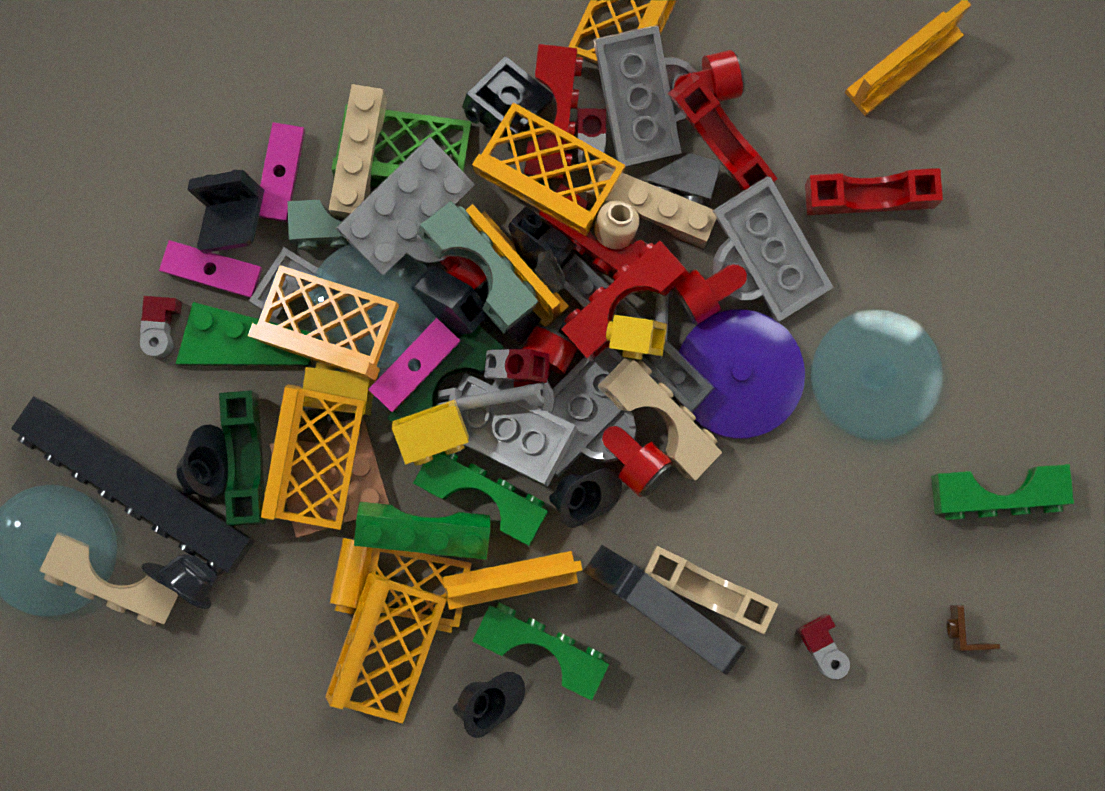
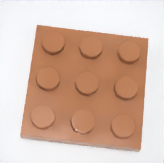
[269,416,390,538]

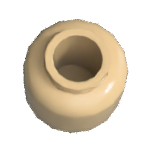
[594,201,639,249]

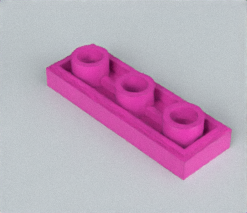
[259,122,306,223]
[159,240,262,298]
[368,318,461,413]

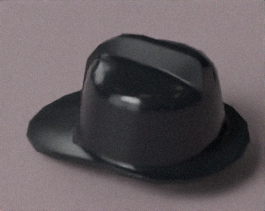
[176,424,228,498]
[549,468,622,528]
[142,554,217,609]
[453,672,525,738]

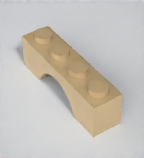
[329,84,387,220]
[586,164,716,249]
[597,359,722,481]
[39,532,178,626]
[644,546,778,634]

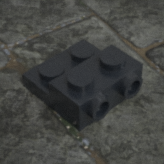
[462,56,554,147]

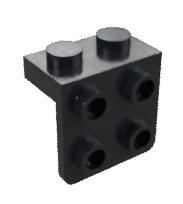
[187,169,265,253]

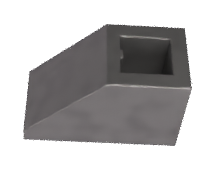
[648,153,721,206]

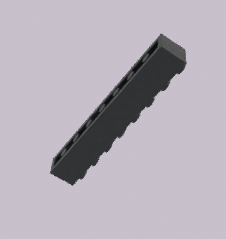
[11,396,255,575]

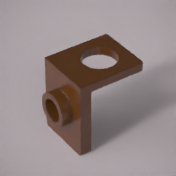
[946,605,1000,651]

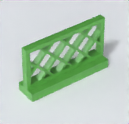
[331,104,472,188]

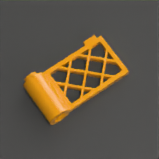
[329,538,472,633]

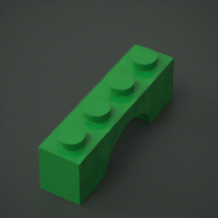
[413,451,548,547]
[931,464,1074,520]
[354,502,490,560]
[472,602,609,701]

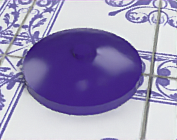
[679,309,805,439]

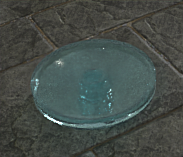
[308,244,436,369]
[811,310,943,440]
[0,485,117,616]

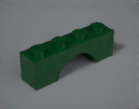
[387,325,504,423]
[219,390,267,526]

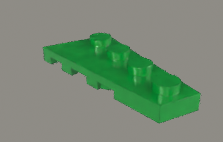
[175,302,318,366]

